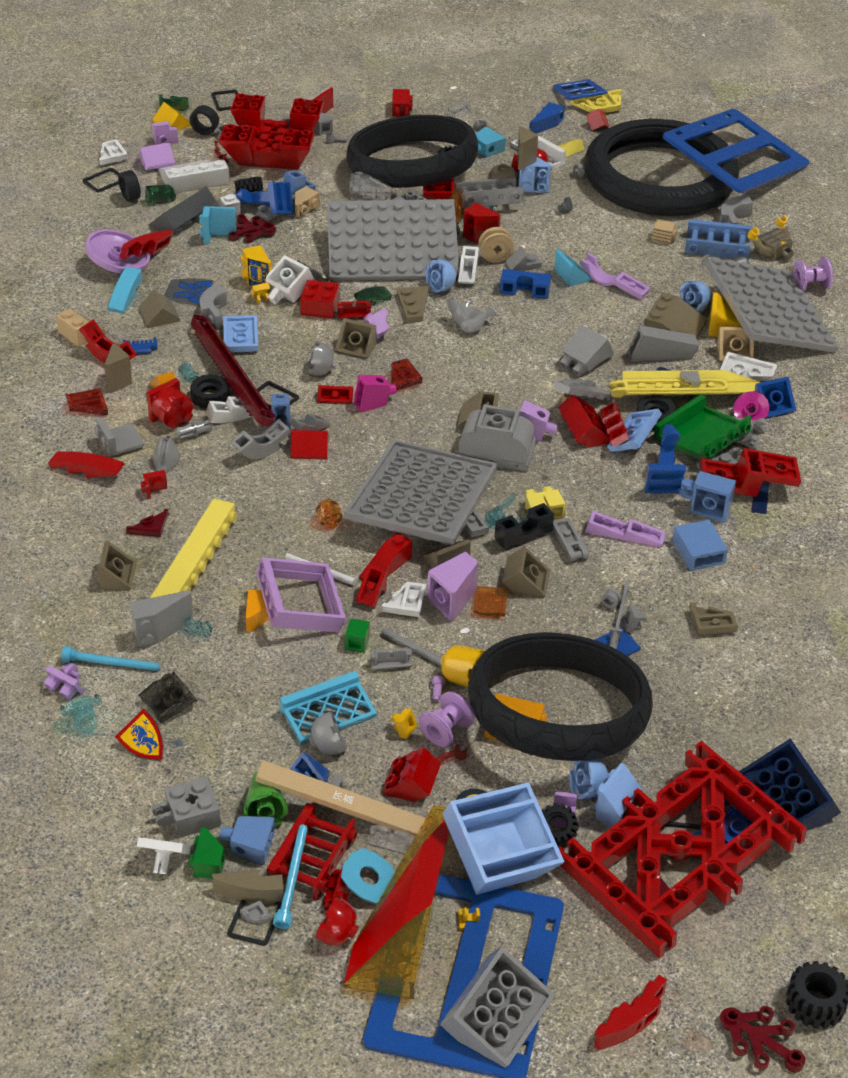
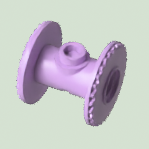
[792,257,833,292]
[418,692,475,748]

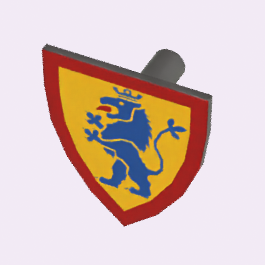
[115,708,164,759]

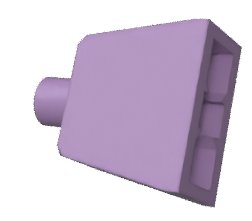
[519,400,558,441]

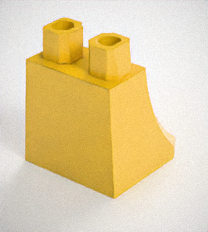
[708,292,742,337]

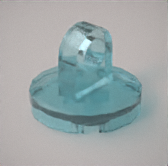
[60,694,103,734]

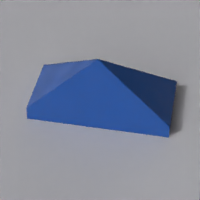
[290,752,330,782]

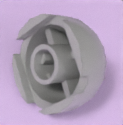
[307,341,336,376]
[309,711,347,755]

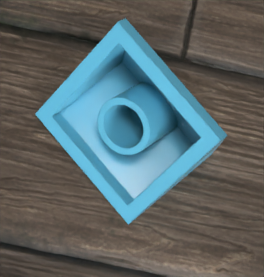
[554,249,592,287]

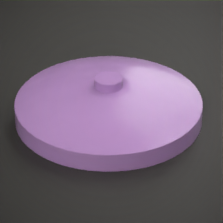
[85,229,150,274]

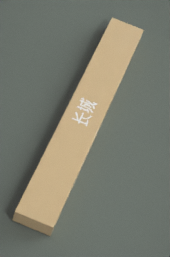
[255,760,430,841]

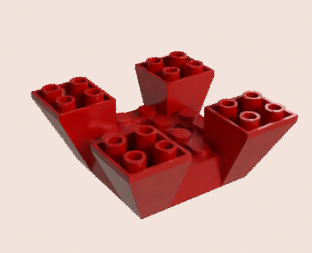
[219,93,324,170]

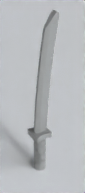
[609,580,629,649]

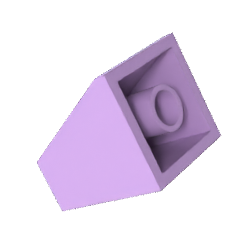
[427,552,478,622]

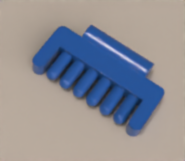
[123,338,158,354]

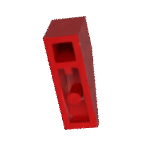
[359,532,412,581]

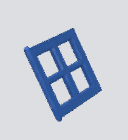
[553,79,608,100]

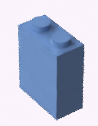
[672,519,728,571]

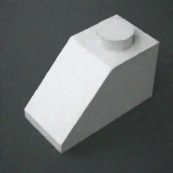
[215,194,241,219]

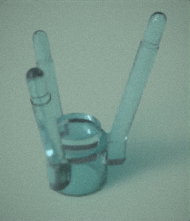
[485,493,527,526]

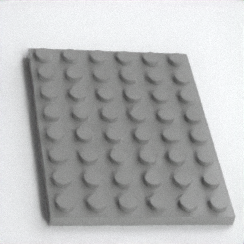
[327,199,459,281]
[704,257,839,353]
[344,439,498,545]

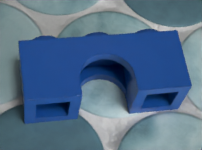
[499,269,551,299]

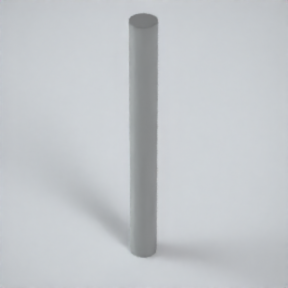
[381,628,442,667]

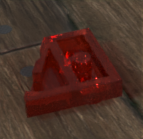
[391,358,423,390]
[66,388,108,415]

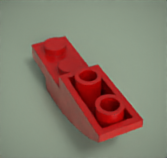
[594,975,667,1050]

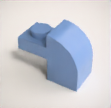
[283,170,316,195]

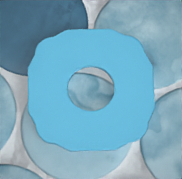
[341,848,397,904]

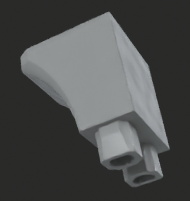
[560,325,614,376]

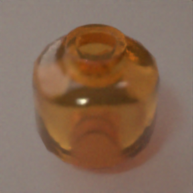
[316,499,343,528]

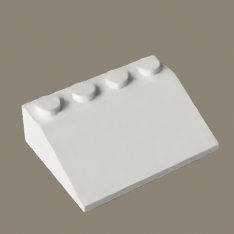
[158,158,230,194]

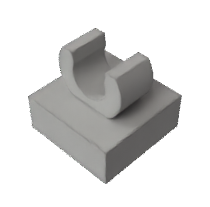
[621,604,647,633]

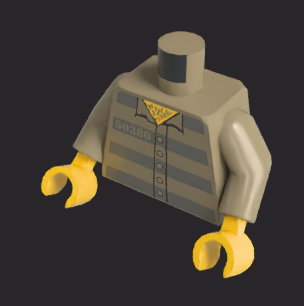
[747,215,794,260]

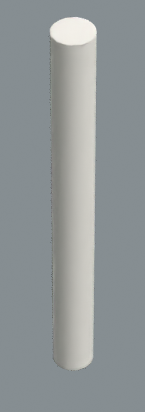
[285,553,356,586]

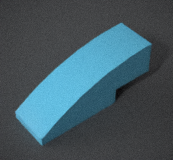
[108,266,143,313]

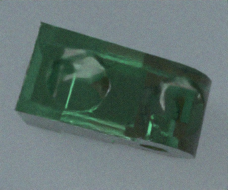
[145,185,176,207]

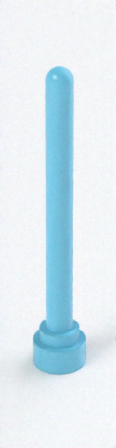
[61,646,160,671]
[273,824,307,929]

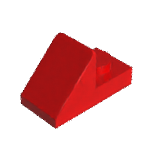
[355,564,388,608]

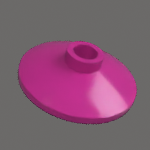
[734,391,769,420]

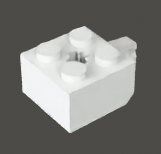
[265,255,314,305]

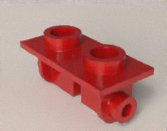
[337,300,371,319]
[323,864,350,911]

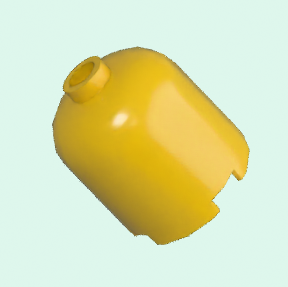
[441,645,486,688]

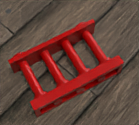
[267,803,358,900]

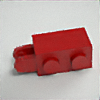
[392,89,413,117]

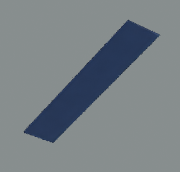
[751,481,769,514]

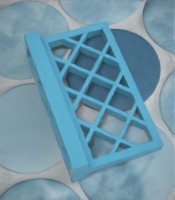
[279,671,377,745]

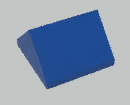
[754,376,796,417]

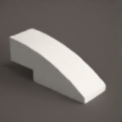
[458,246,479,284]
[206,396,252,423]

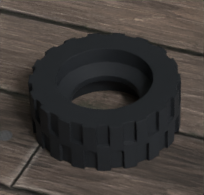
[190,374,230,409]
[637,395,676,430]

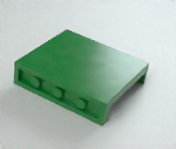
[654,395,751,460]

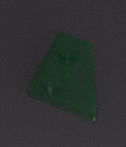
[158,94,189,111]

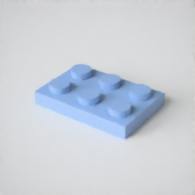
[223,315,258,353]
[607,409,662,452]

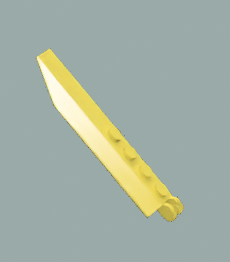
[609,370,761,398]

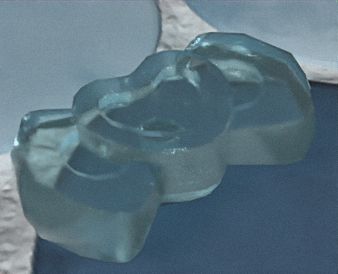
[178,363,199,382]
[183,617,213,637]

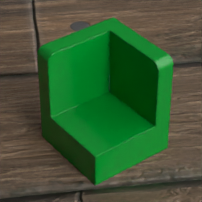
[345,619,370,653]

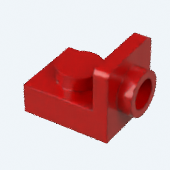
[140,470,168,499]

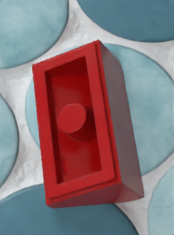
[317,385,354,404]

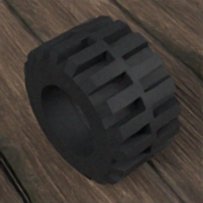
[786,961,848,1029]

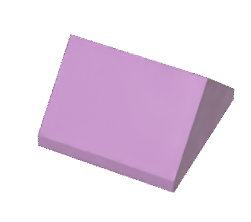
[138,142,175,170]

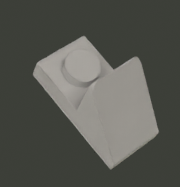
[505,246,541,271]

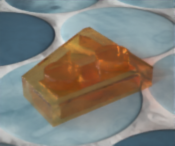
[450,189,466,225]

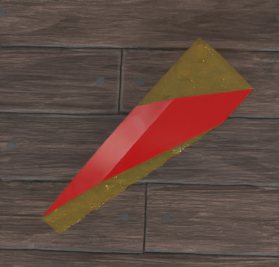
[343,805,450,999]

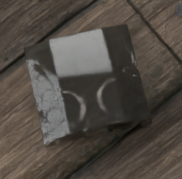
[138,672,198,723]

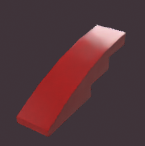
[119,230,174,260]
[600,401,630,447]
[48,451,125,478]

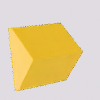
[152,102,191,131]

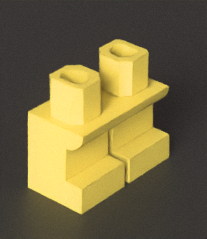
[525,486,566,519]

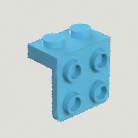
[200,206,237,244]

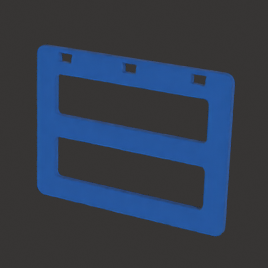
[663,109,810,193]
[364,874,564,1078]

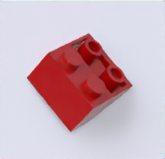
[463,203,501,243]
[382,747,441,802]

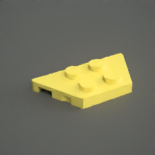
[571,89,622,113]

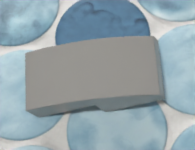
[290,413,330,431]

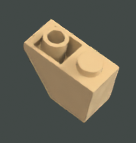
[295,186,320,218]

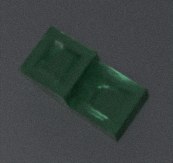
[354,286,392,306]

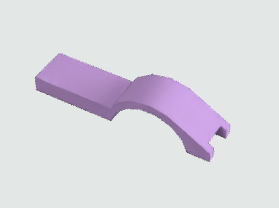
[580,253,650,300]

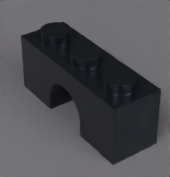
[494,503,554,549]

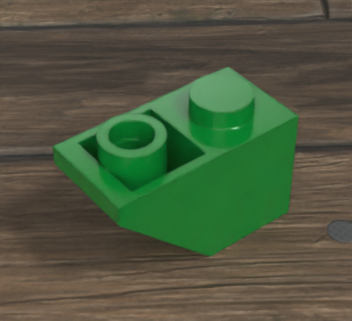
[189,827,225,879]

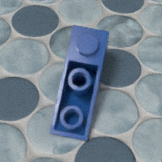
[529,102,565,134]

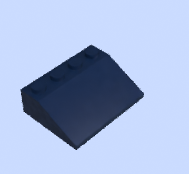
[739,738,841,830]

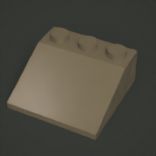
[644,292,707,339]

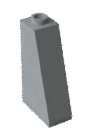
[627,325,699,363]

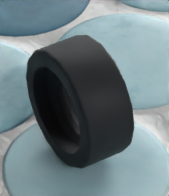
[189,105,219,135]
[118,170,141,202]

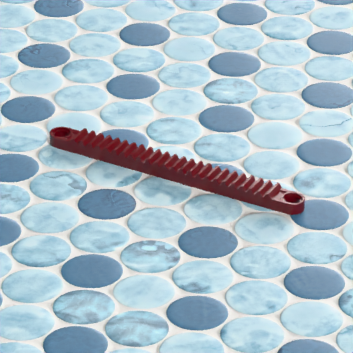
[190,315,275,427]

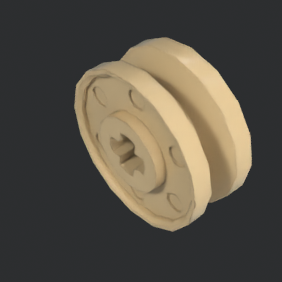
[479,227,514,263]

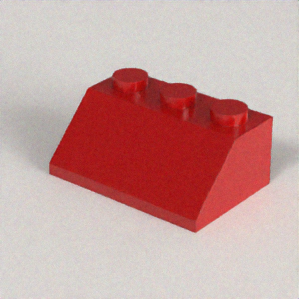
[558,395,610,448]

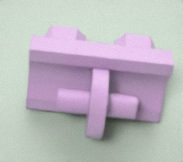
[44,663,85,700]

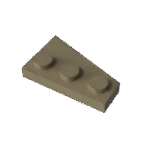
[397,286,429,323]

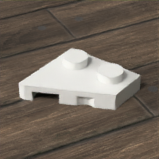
[99,139,128,166]
[382,582,426,617]

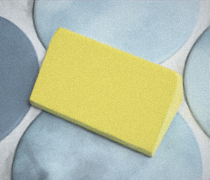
[558,139,584,157]

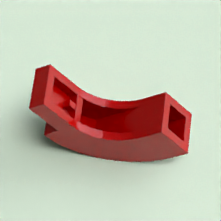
[79,319,137,363]

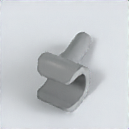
[326,132,347,143]

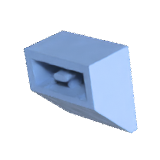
[518,157,551,193]
[595,763,642,827]

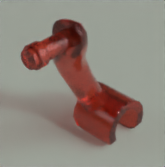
[214,140,229,163]
[436,744,468,763]

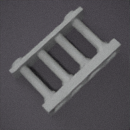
[455,177,524,208]

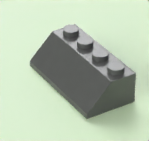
[149,186,217,234]

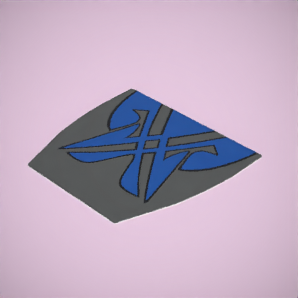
[164,278,214,306]

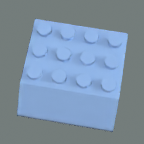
[442,782,564,895]

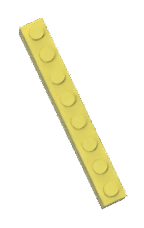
[150,499,237,598]

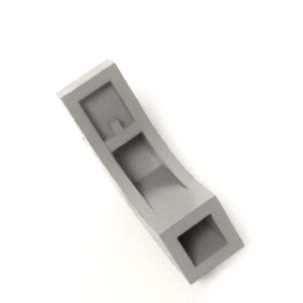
[719,195,753,224]

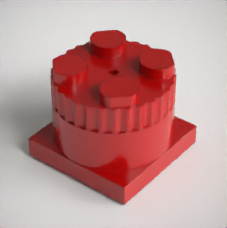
[146,378,193,429]

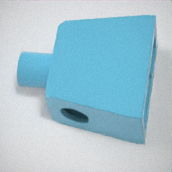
[476,127,506,157]

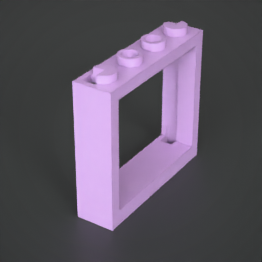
[256,557,346,633]

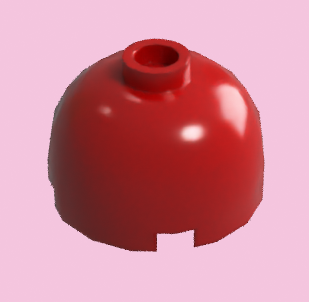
[315,897,359,946]

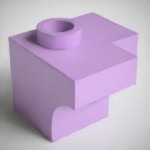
[151,121,178,145]
[363,308,390,340]

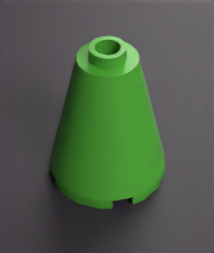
[243,772,288,827]

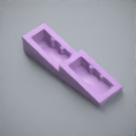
[584,510,666,548]

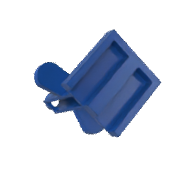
[233,181,294,215]
[644,424,686,494]

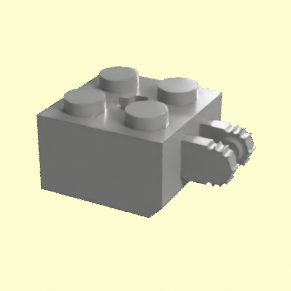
[151,777,221,837]

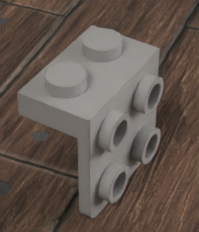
[94,417,144,456]

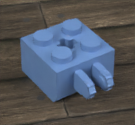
[680,471,736,522]

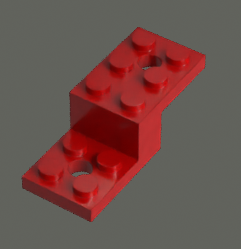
[699,448,801,497]

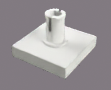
[137,837,192,875]

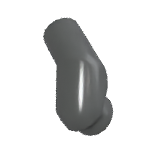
[558,197,573,213]

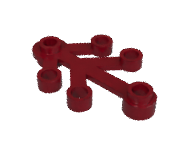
[229,214,276,243]
[720,1006,806,1073]

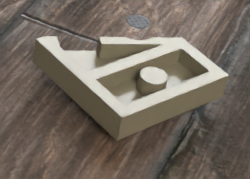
[689,602,738,635]

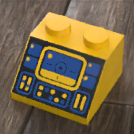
[240,245,272,291]

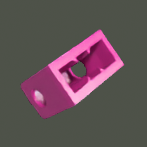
[353,375,397,412]

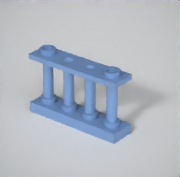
[685,219,752,259]

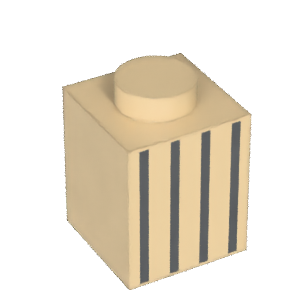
[652,219,677,244]

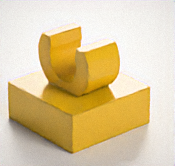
[250,282,270,303]
[390,708,418,739]
[457,908,481,931]

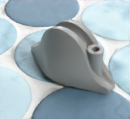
[153,435,180,474]

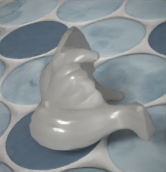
[447,298,496,334]

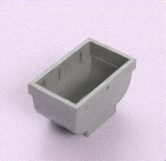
[456,404,536,472]

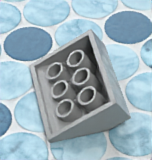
[440,946,555,1068]

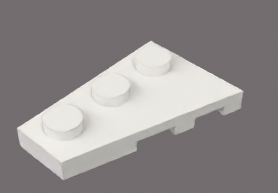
[720,352,777,381]

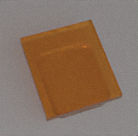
[474,586,508,618]

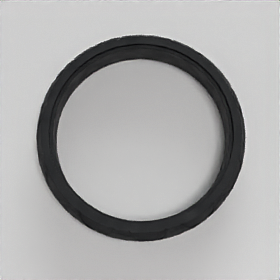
[347,115,479,188]
[468,632,653,761]

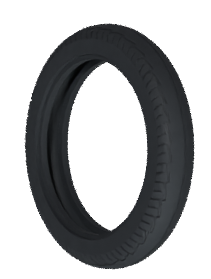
[584,119,739,216]

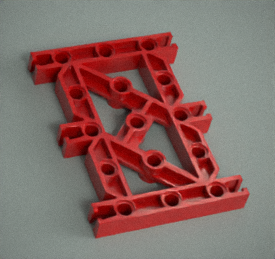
[559,741,807,959]

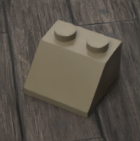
[502,546,550,598]

